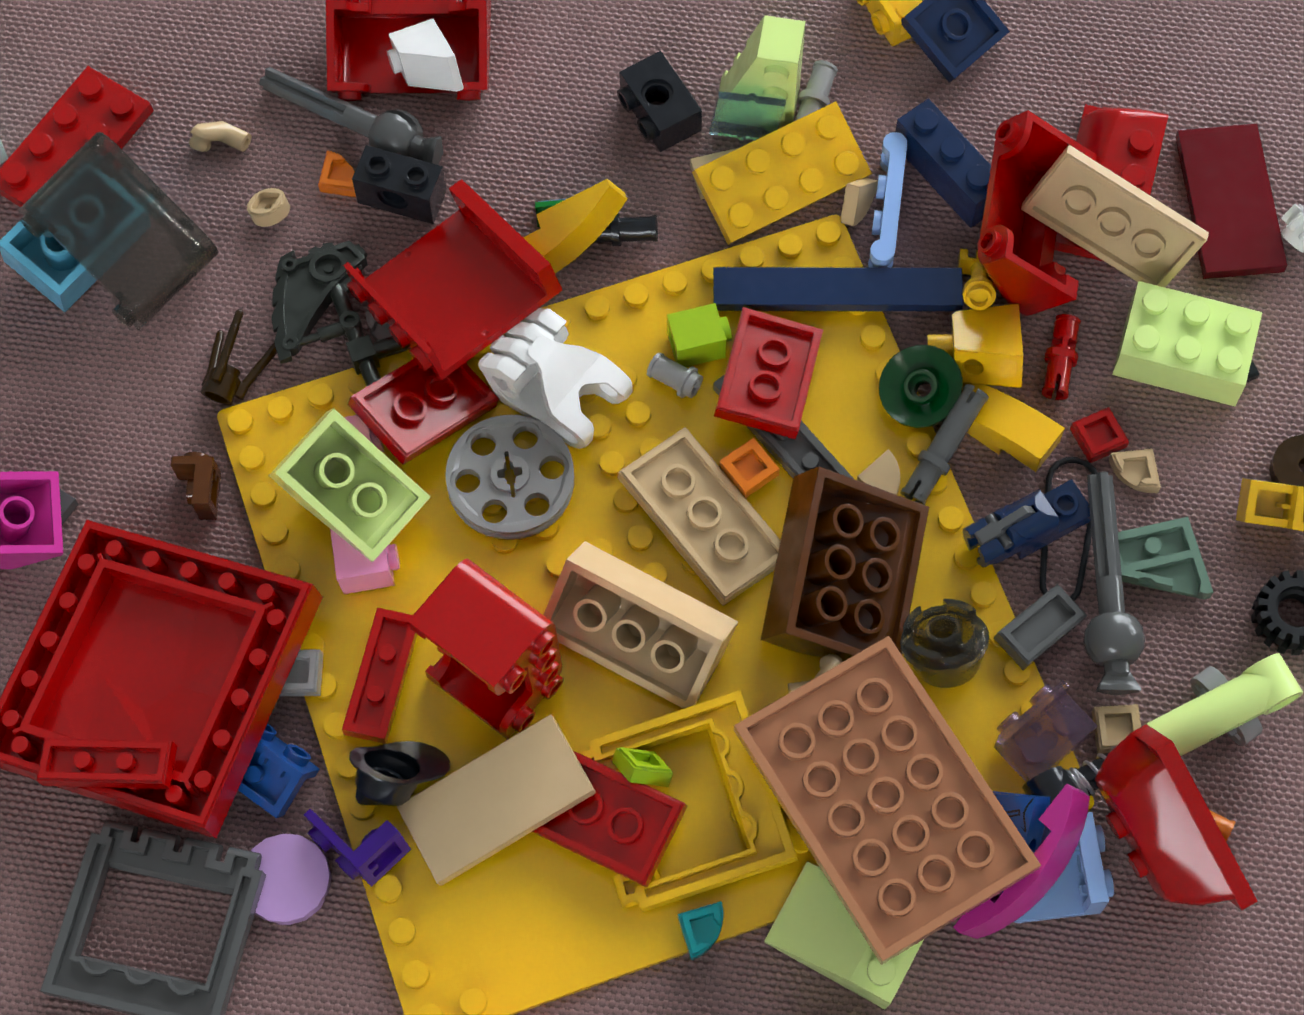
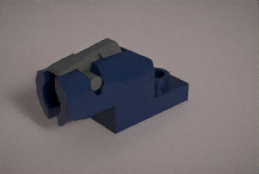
[963,479,1091,568]

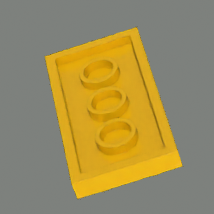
[692,101,872,245]

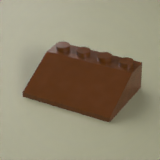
[761,466,929,662]

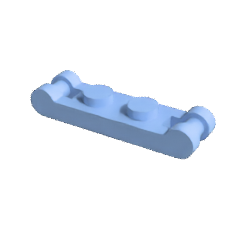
[867,132,907,268]

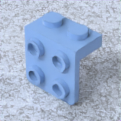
[1014,812,1114,923]

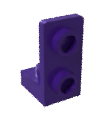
[303,809,411,887]

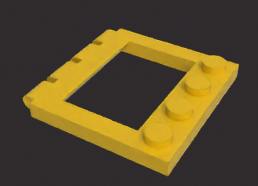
[579,690,798,912]

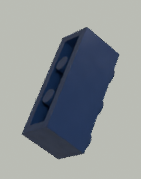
[895,98,991,228]

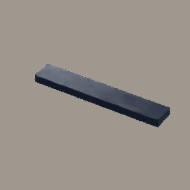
[713,267,964,311]

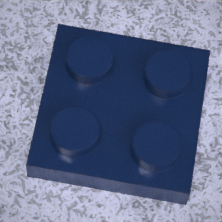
[901,0,1010,83]

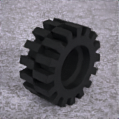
[1251,570,1304,655]

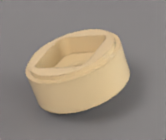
[247,188,290,227]

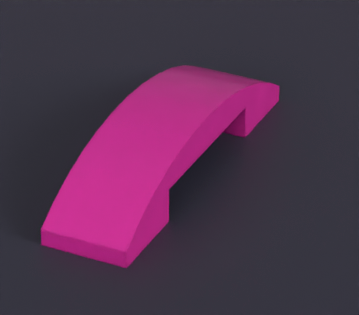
[953,784,1090,939]

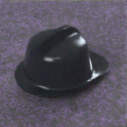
[349,741,450,806]

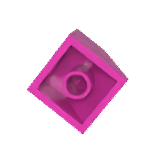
[0,471,63,569]

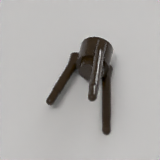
[200,309,277,405]

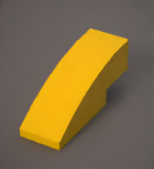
[523,179,627,274]
[963,383,1065,472]
[1236,478,1304,531]

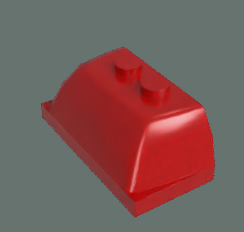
[1054,104,1169,262]
[1095,724,1258,910]

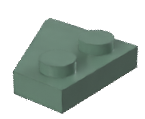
[1118,517,1214,599]

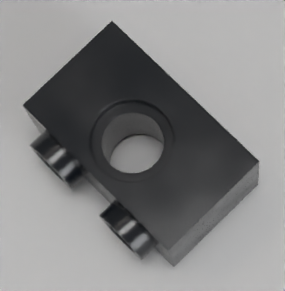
[617,51,702,152]
[352,145,447,224]

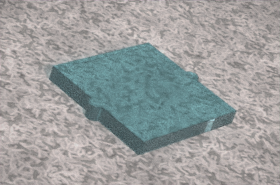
[709,91,786,140]

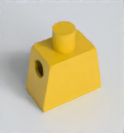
[927,304,1023,388]

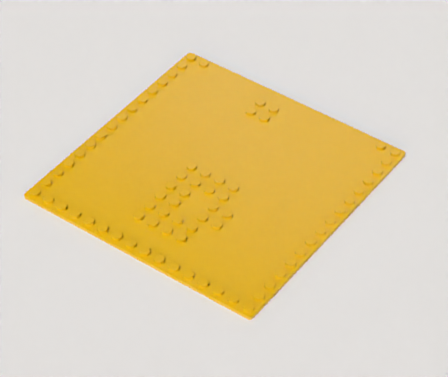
[217,215,1094,1015]

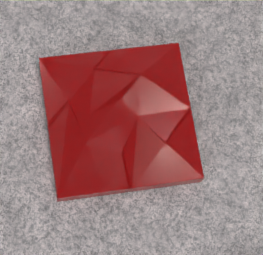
[0,520,323,839]

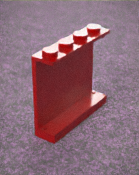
[343,179,563,380]

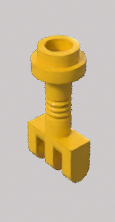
[958,248,996,310]

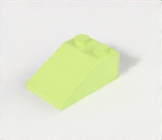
[268,408,431,562]
[764,862,924,1009]

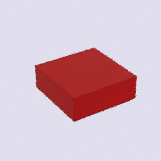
[1070,407,1129,463]

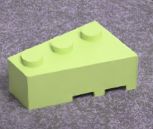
[714,15,806,128]

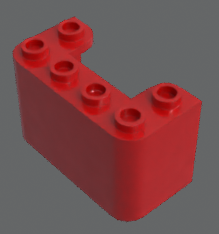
[408,558,564,740]

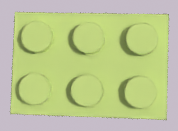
[1112,281,1262,407]

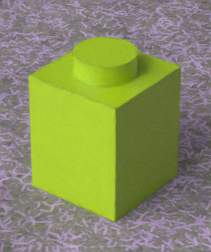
[667,303,732,367]

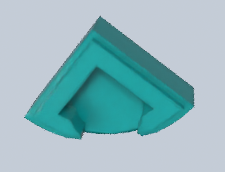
[678,901,723,960]

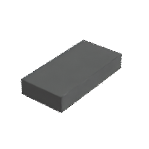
[994,584,1087,670]

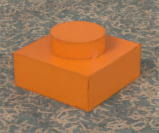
[719,437,780,498]

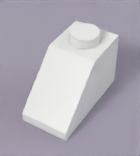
[387,19,464,92]

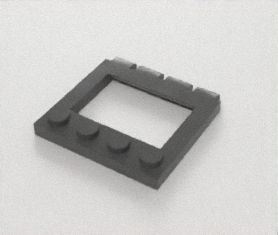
[40,820,266,1015]

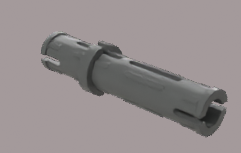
[900,384,989,505]

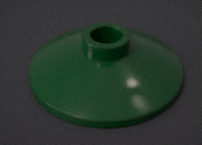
[879,345,963,428]

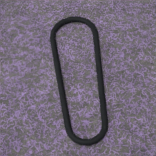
[1039,457,1098,601]

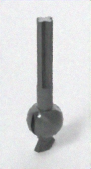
[259,67,443,165]
[1083,472,1146,696]

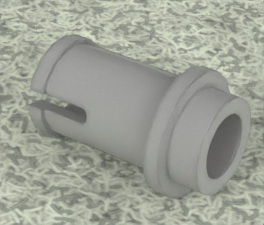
[647,353,703,398]

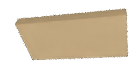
[1021,145,1209,287]
[617,427,781,606]
[397,714,596,886]

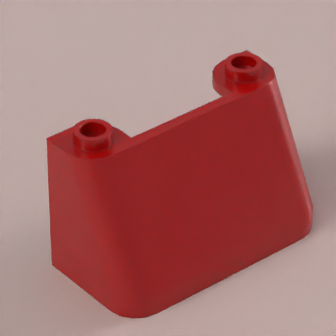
[326,0,491,101]
[978,110,1097,316]

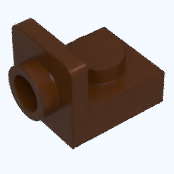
[171,452,221,520]

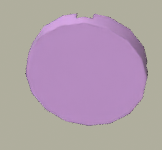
[251,833,332,925]

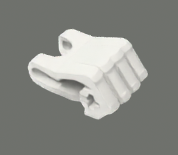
[478,308,633,449]

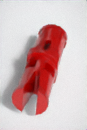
[1041,314,1081,401]

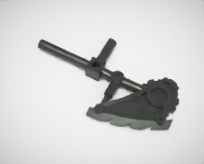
[272,240,410,386]

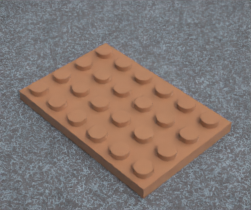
[734,636,1041,965]

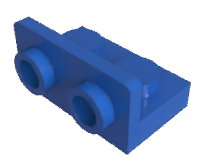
[238,723,320,818]

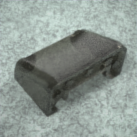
[18,132,219,330]

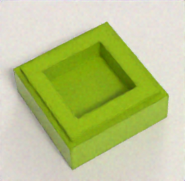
[612,747,673,787]

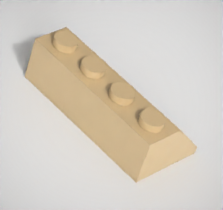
[543,541,738,709]

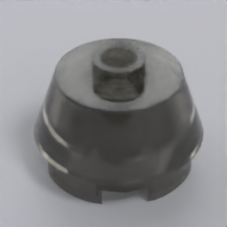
[900,599,989,688]

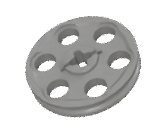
[445,415,574,540]

